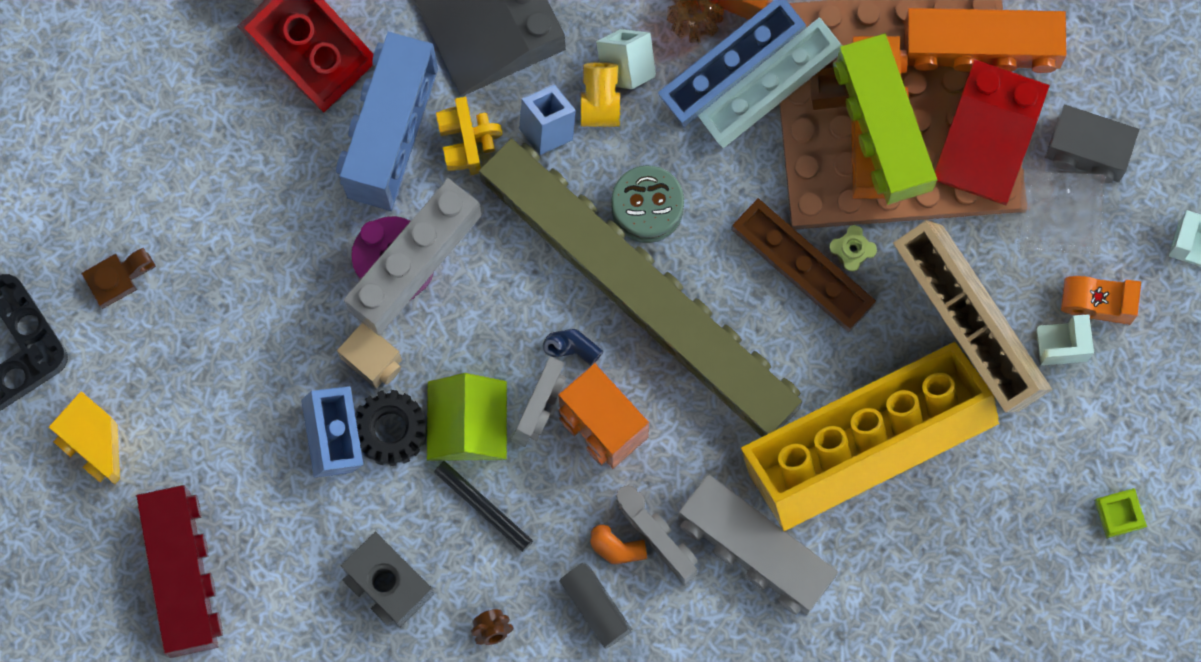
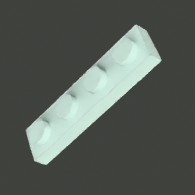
[698,17,843,148]

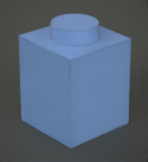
[519,84,576,155]

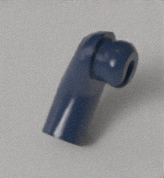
[543,329,604,366]

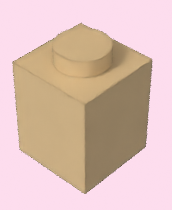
[337,323,402,389]

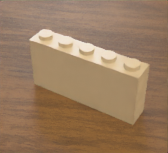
[893,220,1053,413]

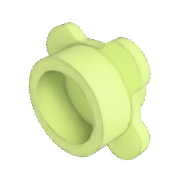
[830,225,877,272]

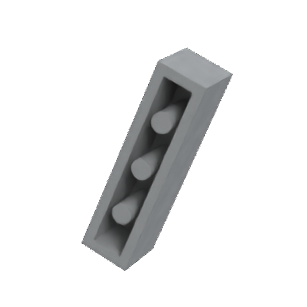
[344,178,482,336]
[678,474,839,615]

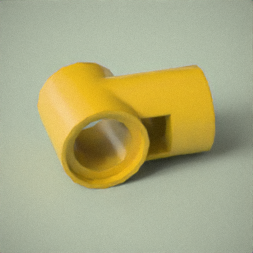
[581,62,620,127]

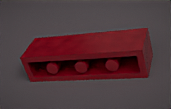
[136,485,223,658]

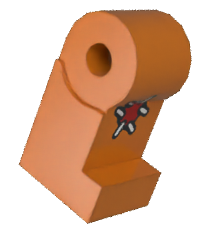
[1061,276,1141,325]

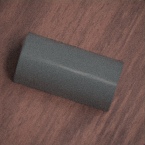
[559,563,632,649]

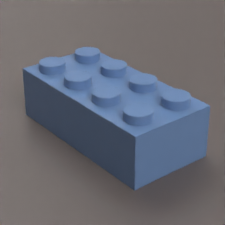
[336,31,438,211]

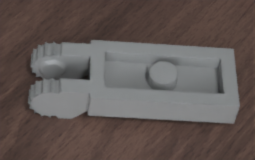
[616,484,698,586]

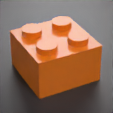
[558,363,649,469]

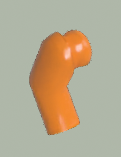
[590,524,648,565]

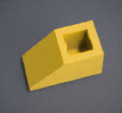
[49,391,120,485]

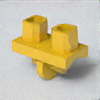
[436,96,503,176]

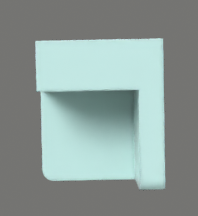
[596,29,656,89]
[1168,210,1201,267]
[1036,314,1094,366]

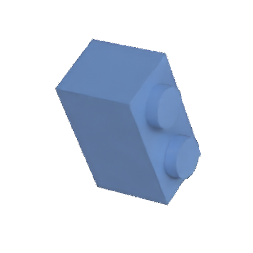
[301,386,363,478]

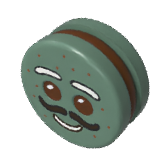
[611,165,684,243]

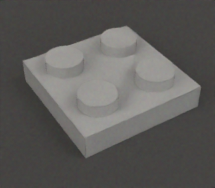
[511,357,567,447]

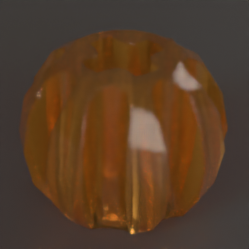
[667,0,724,43]

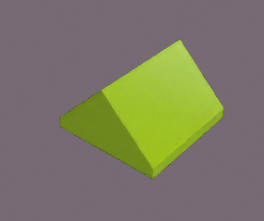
[427,373,507,461]

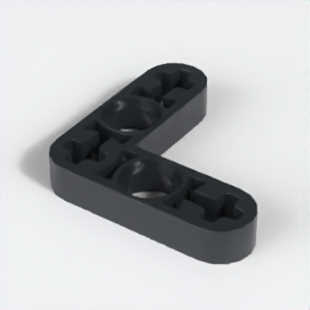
[0,274,68,411]

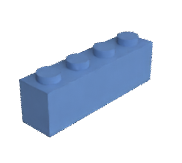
[658,0,806,127]

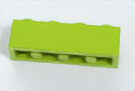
[833,33,937,205]

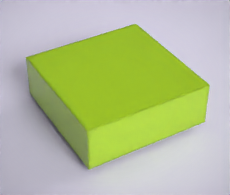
[1094,488,1147,539]

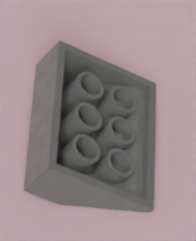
[414,0,566,97]

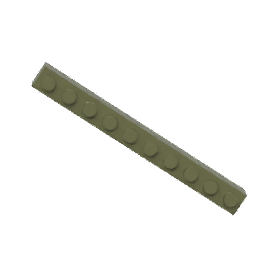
[479,138,802,437]

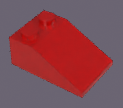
[237,0,374,113]
[935,59,1050,206]

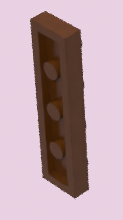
[731,198,876,333]

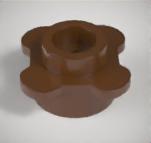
[471,609,514,645]

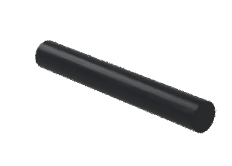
[434,461,533,552]

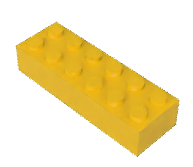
[741,342,999,531]

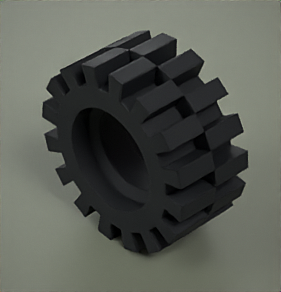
[356,390,427,466]

